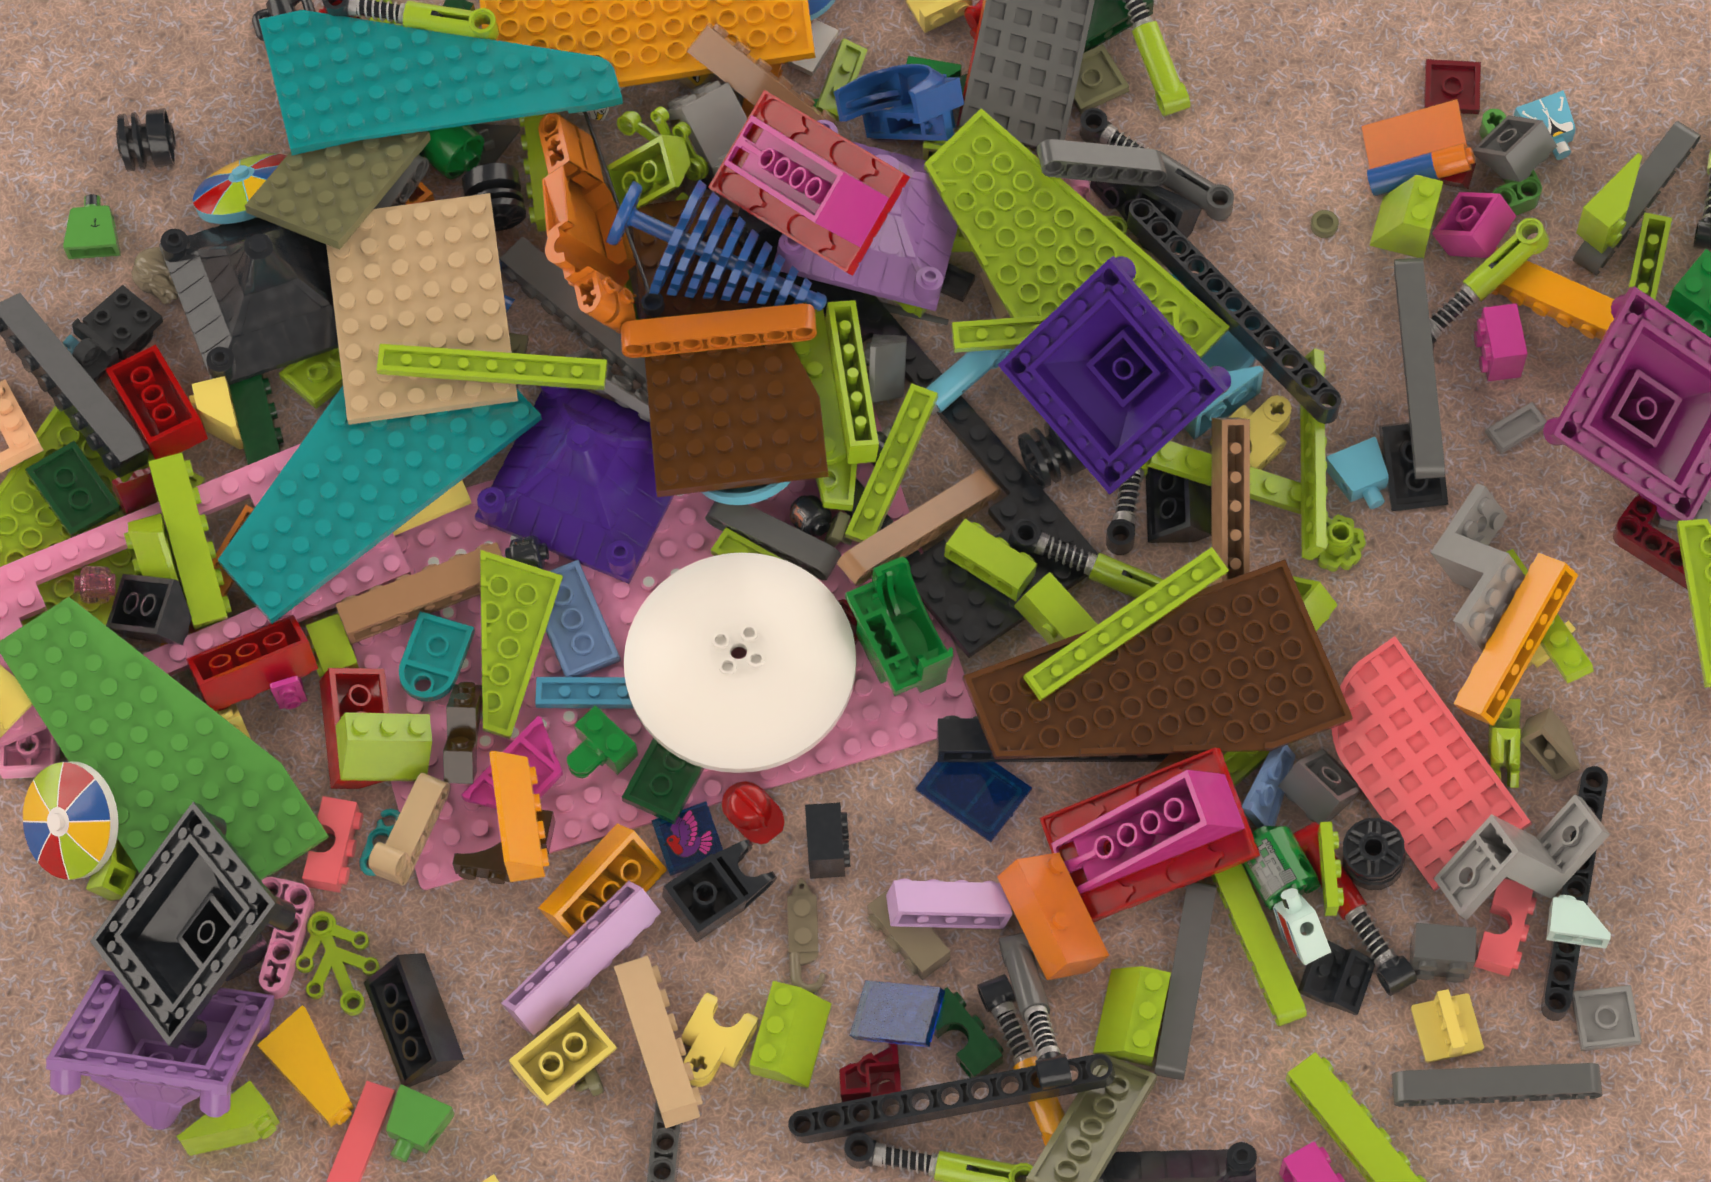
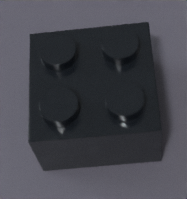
[805,802,851,879]

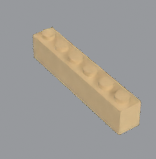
[614,956,703,1128]

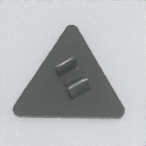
[469,124,520,166]

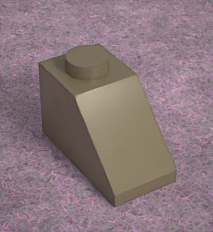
[1520,707,1580,781]

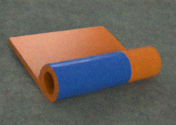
[1361,99,1475,197]

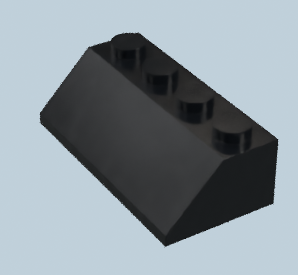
[364,953,465,1087]

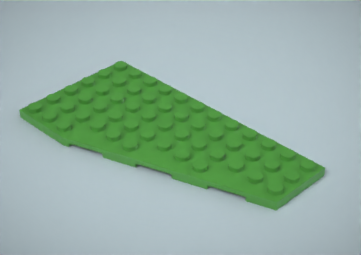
[0,597,329,880]

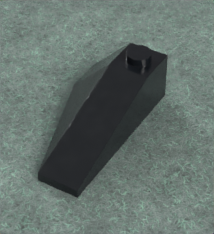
[1090,181,1202,252]

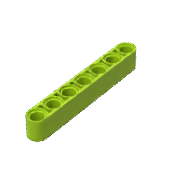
[1211,864,1307,1027]

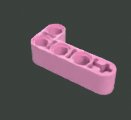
[259,877,315,999]

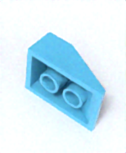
[1184,366,1264,440]

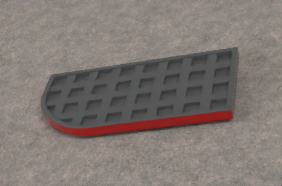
[956,0,1095,149]

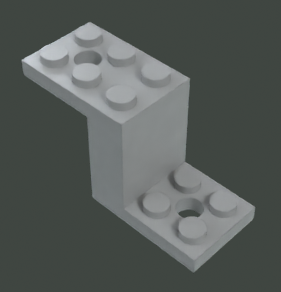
[666,81,747,178]
[1431,483,1525,653]
[1433,794,1610,919]

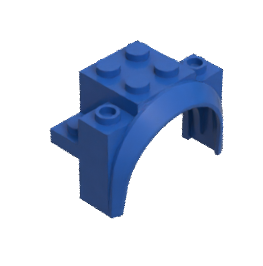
[834,64,964,141]

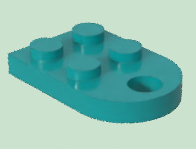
[399,611,475,702]

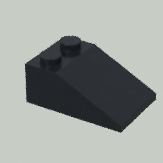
[1379,422,1449,512]

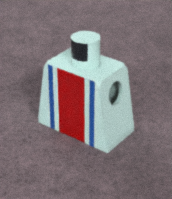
[1273,888,1331,965]

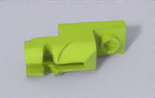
[1488,698,1521,788]

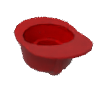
[721,781,785,844]

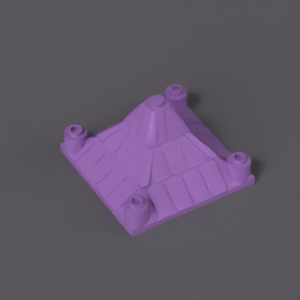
[773,120,958,311]
[46,970,274,1130]

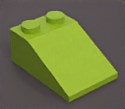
[1576,153,1642,254]
[176,1080,280,1156]

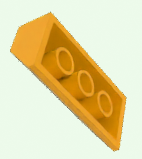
[489,751,549,882]
[538,823,667,939]

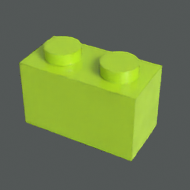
[306,613,359,678]

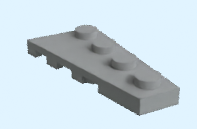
[566,349,650,422]

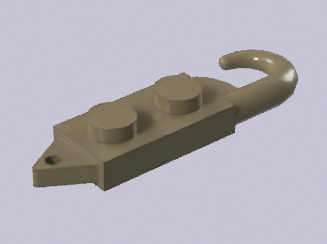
[787,878,825,993]

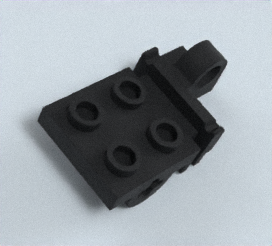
[72,285,163,382]

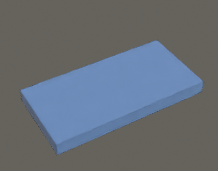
[546,560,621,677]

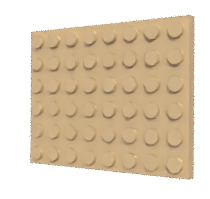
[326,193,518,425]

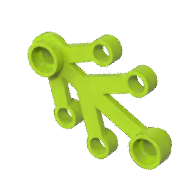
[617,106,709,181]
[296,911,380,1016]

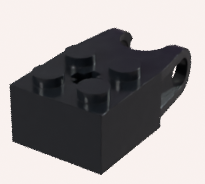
[662,840,777,943]

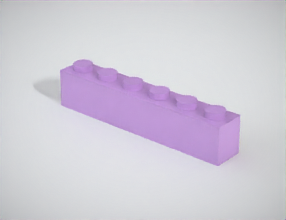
[501,881,661,1036]

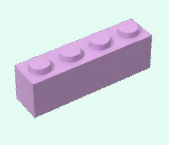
[886,879,1012,929]

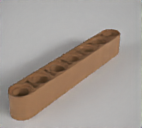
[837,469,1002,586]

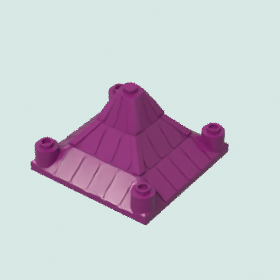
[1543,286,1711,521]

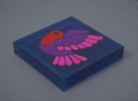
[651,801,723,876]

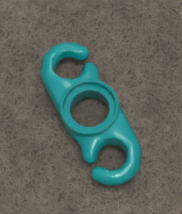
[359,809,400,876]

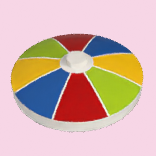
[23,761,118,880]

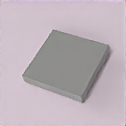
[1572,985,1642,1051]

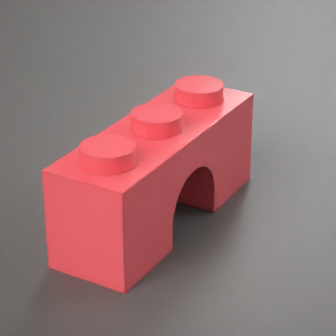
[302,796,363,893]
[1474,878,1537,977]

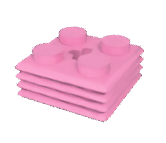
[0,728,60,779]

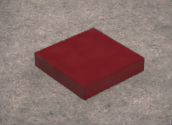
[1424,59,1481,115]

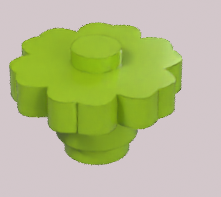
[1315,514,1366,572]

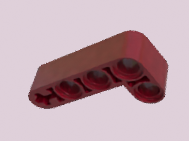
[1613,494,1688,590]

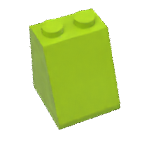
[1369,175,1443,259]

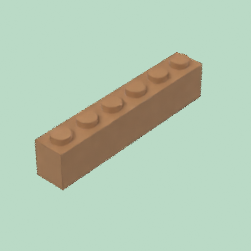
[687,23,838,129]
[1212,417,1250,585]
[335,542,503,644]

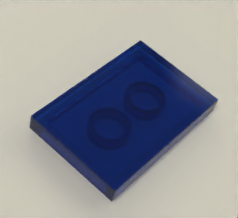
[849,980,945,1047]

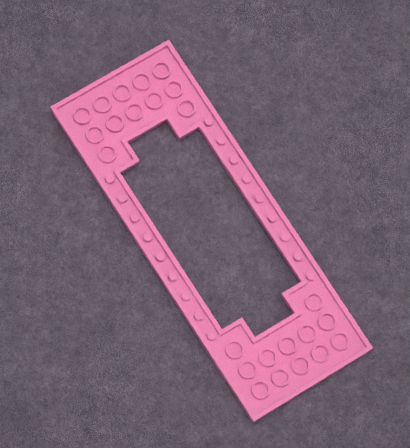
[0,444,411,748]

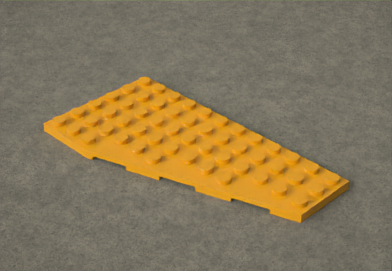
[479,0,816,88]

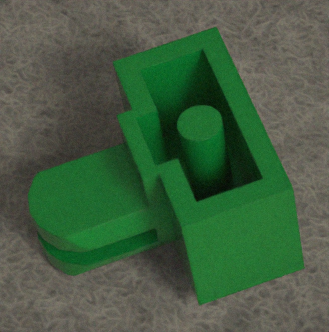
[567,705,638,779]

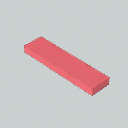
[326,1081,396,1182]

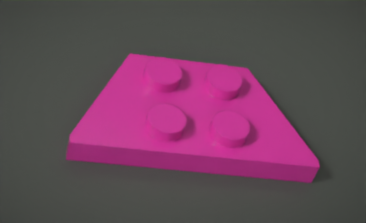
[461,715,563,809]

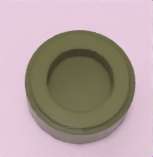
[1310,210,1339,238]

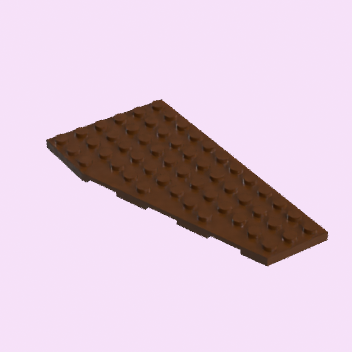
[633,197,829,497]
[962,559,1353,759]

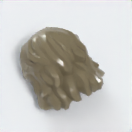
[131,247,178,304]

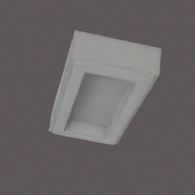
[1485,402,1547,454]

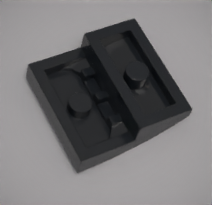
[1298,940,1375,1015]

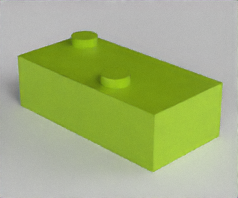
[1014,572,1098,644]

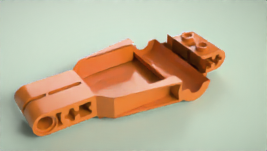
[538,112,636,334]

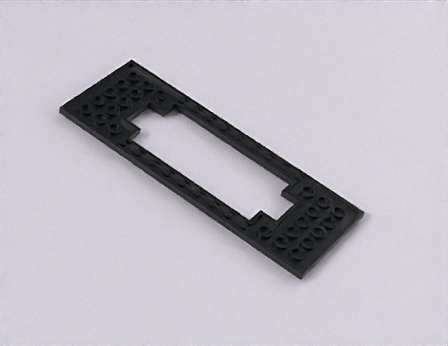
[759,271,1098,658]

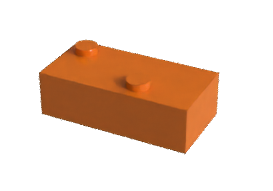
[997,852,1110,980]

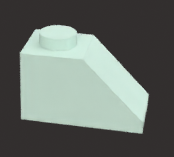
[1546,895,1611,949]

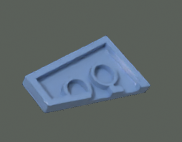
[1242,745,1296,828]

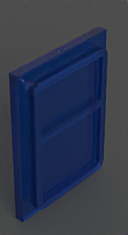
[915,762,1032,843]

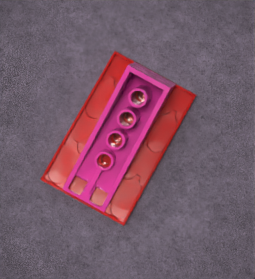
[708,90,910,276]
[1039,748,1260,923]

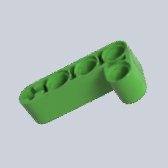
[1479,109,1542,216]

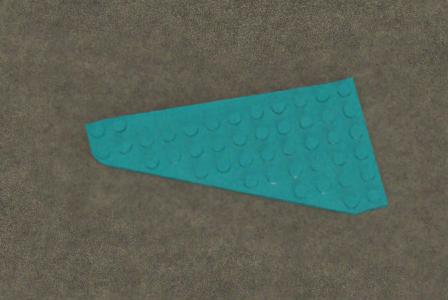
[259,10,623,156]

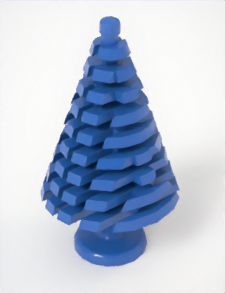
[606,180,827,311]

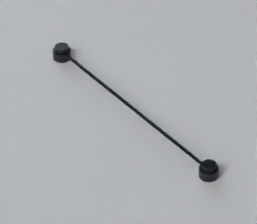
[583,111,665,317]

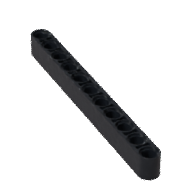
[1127,198,1342,424]
[788,1054,1115,1144]

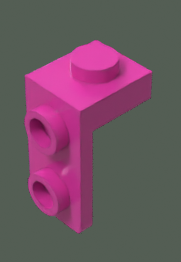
[270,676,308,709]

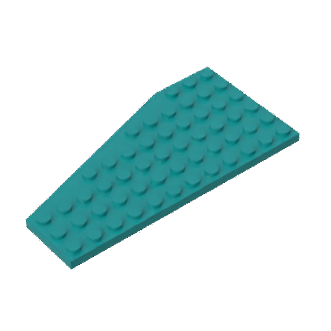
[218,386,542,624]

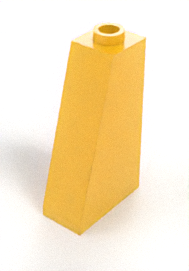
[257,1005,354,1128]

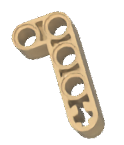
[368,773,450,886]

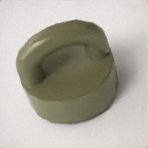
[574,1067,605,1097]

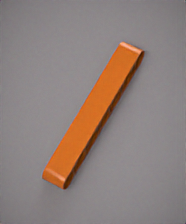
[621,304,817,358]

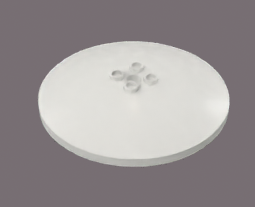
[624,553,856,773]

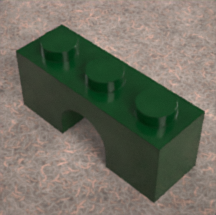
[919,987,1004,1078]

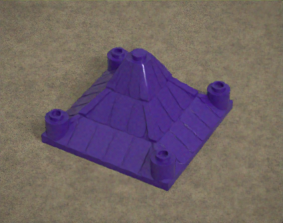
[998,256,1231,495]
[475,386,674,584]

